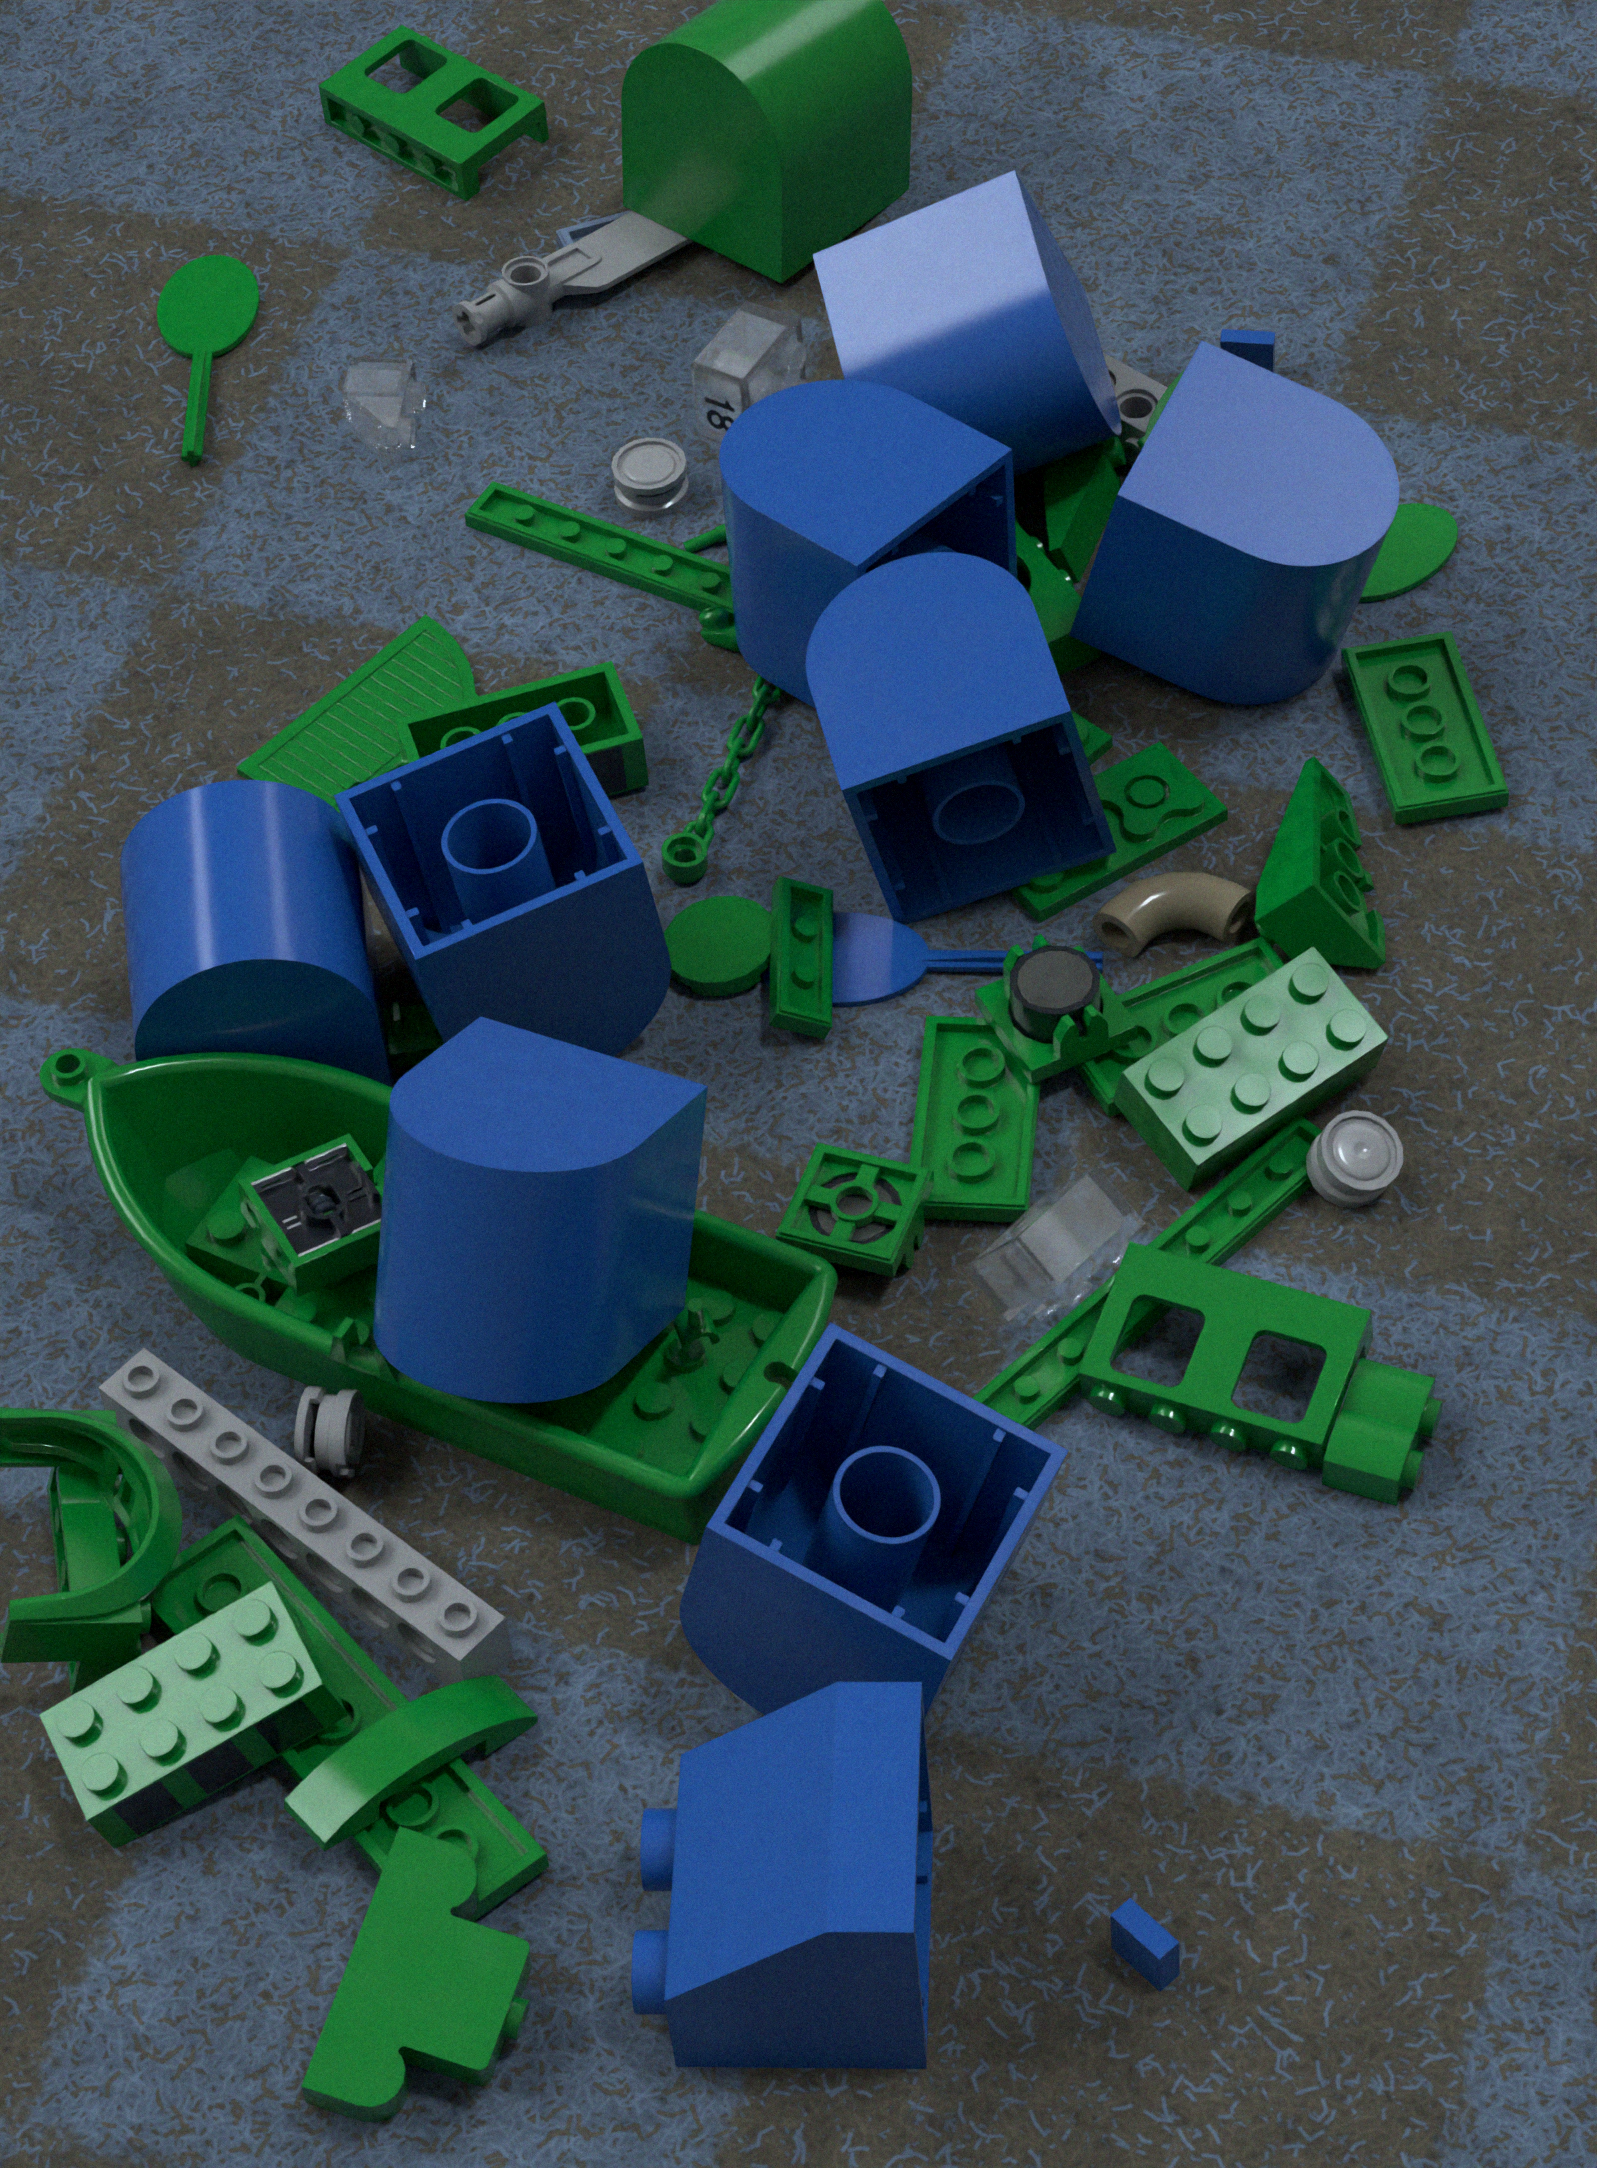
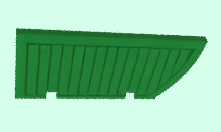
[236,614,479,813]

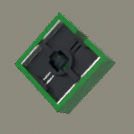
[238,1133,384,1298]

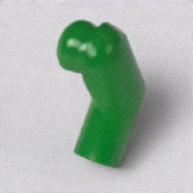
[698,606,740,652]

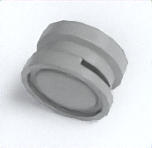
[611,438,690,519]
[1306,1110,1403,1208]
[294,1386,366,1479]

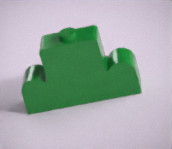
[301,1826,532,2123]

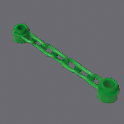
[661,675,784,884]

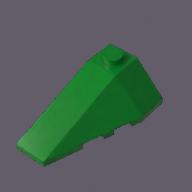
[1254,756,1386,969]

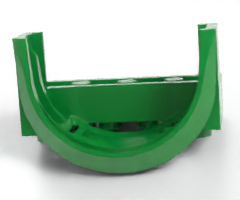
[0,1407,183,1696]

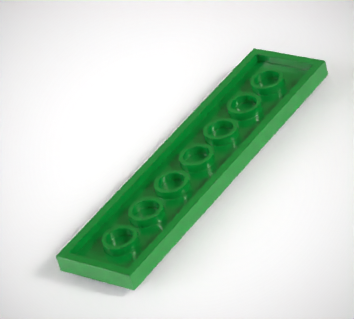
[151,1514,549,1922]

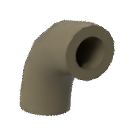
[1092,872,1256,957]

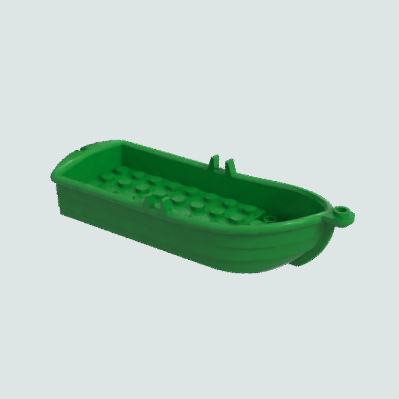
[39,1048,838,1545]

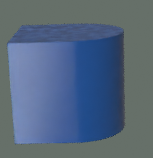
[812,170,1122,478]
[1069,340,1400,705]
[719,380,1017,709]
[805,552,1117,925]
[334,702,671,1057]
[120,780,394,1087]
[373,1016,708,1403]
[679,1322,1069,1719]

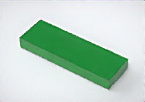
[769,876,834,1039]

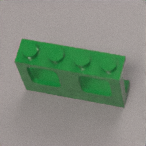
[318,25,549,202]
[1078,1241,1373,1470]

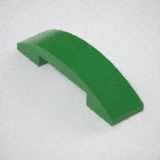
[284,1675,538,1852]

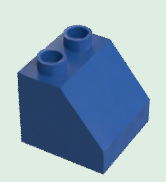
[631,1682,934,2069]

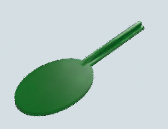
[157,255,260,467]
[1359,503,1458,602]

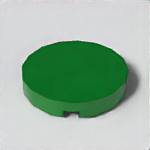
[664,896,771,996]

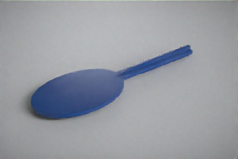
[760,912,1104,1007]

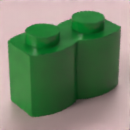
[1322,1358,1443,1506]

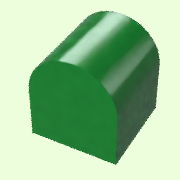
[621,0,913,284]

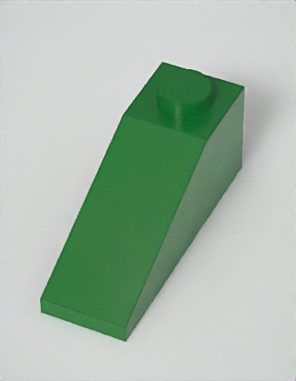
[1041,436,1126,583]

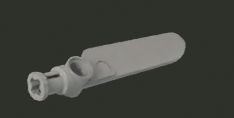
[452,211,693,346]

